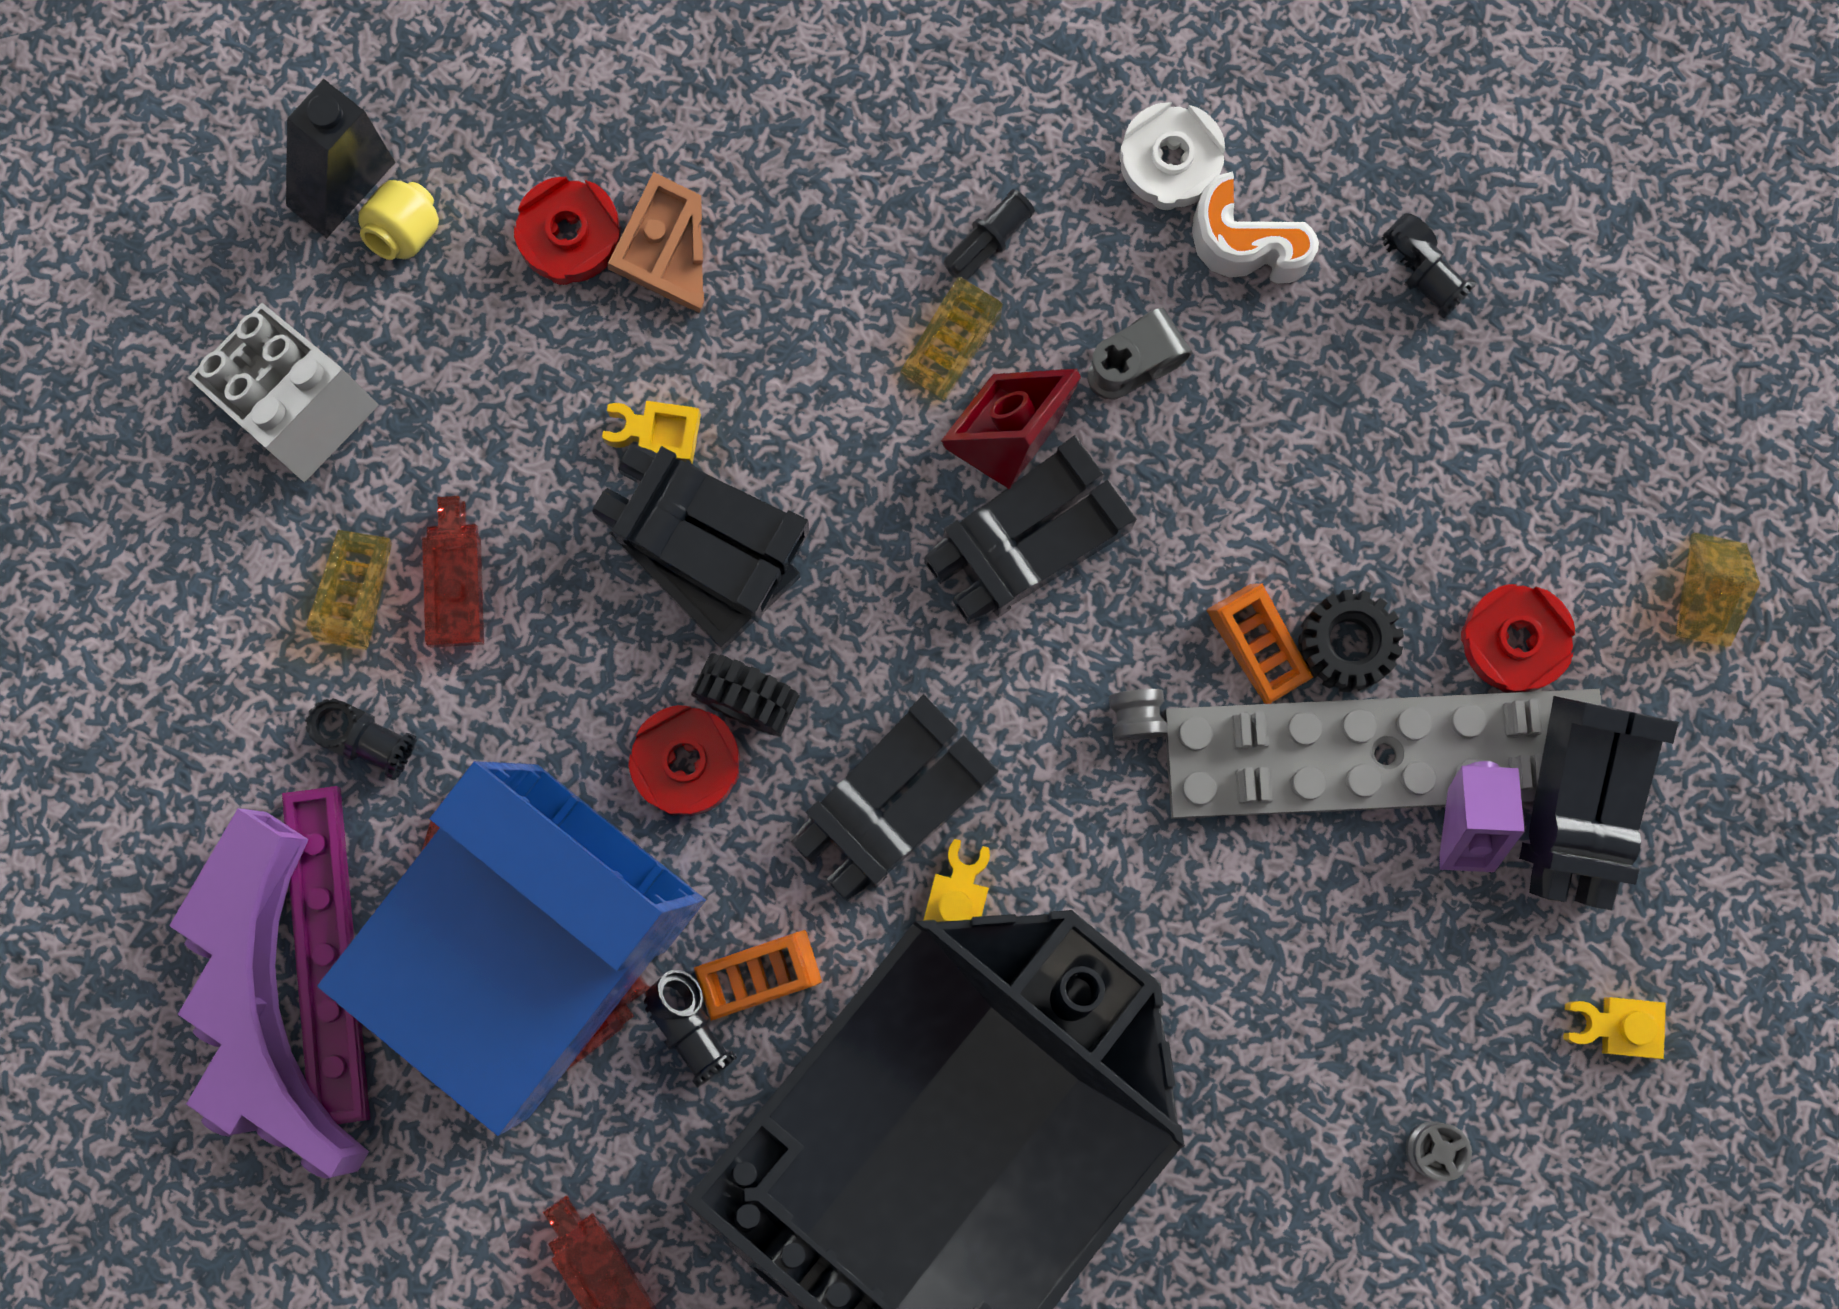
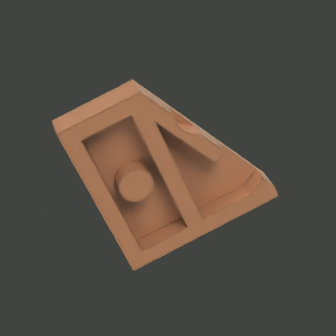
[608,172,704,313]

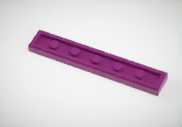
[282,786,370,1124]

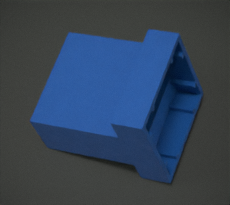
[317,761,706,1136]

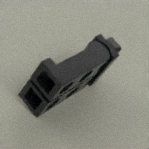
[924,435,1137,625]
[592,444,810,623]
[791,694,999,902]
[1519,696,1679,910]

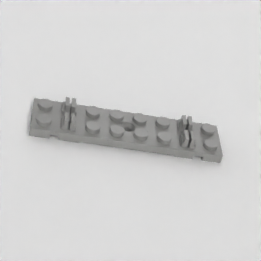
[1164,689,1602,819]

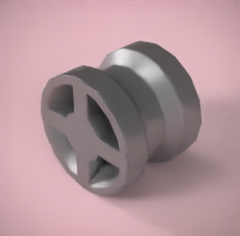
[1109,689,1168,741]
[1406,1121,1472,1182]

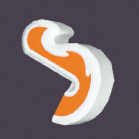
[1192,171,1319,284]

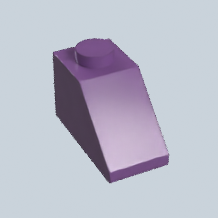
[1440,761,1524,872]

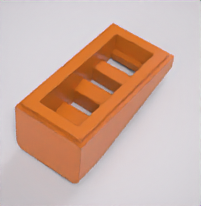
[1206,583,1313,704]
[694,930,822,1021]

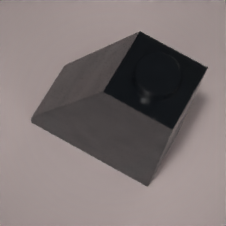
[286,79,396,239]

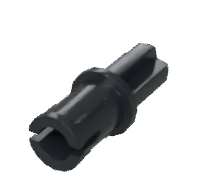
[944,189,1035,282]

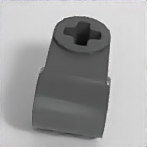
[1087,308,1192,400]

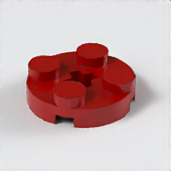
[514,177,621,285]
[1461,584,1576,693]
[629,705,740,816]

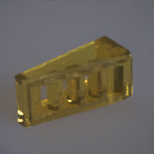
[901,277,1003,400]
[306,530,392,650]

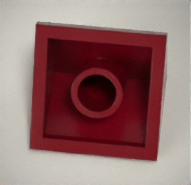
[941,368,1081,490]

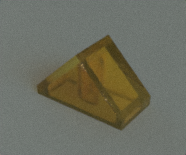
[1675,532,1760,647]

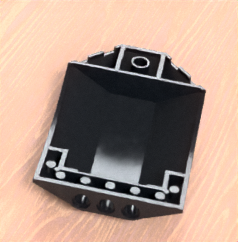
[684,910,1185,1309]

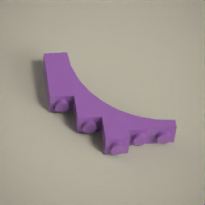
[169,808,369,1178]

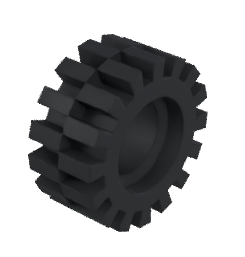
[1298,589,1404,692]
[691,653,800,737]

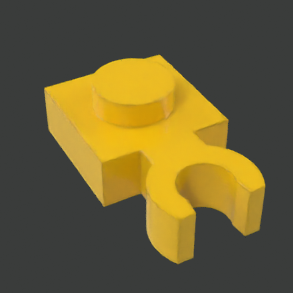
[602,401,701,464]
[924,839,990,922]
[1563,997,1666,1059]

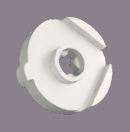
[1119,102,1225,210]

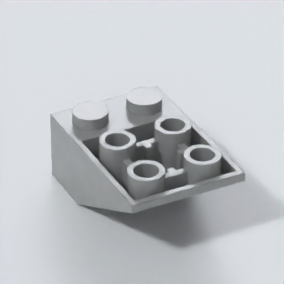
[188,303,379,482]

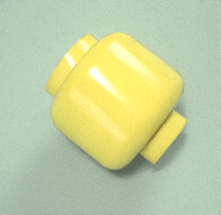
[358,180,439,260]

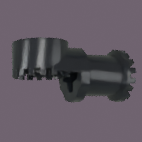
[1382,213,1477,319]
[305,699,417,780]
[644,970,737,1088]

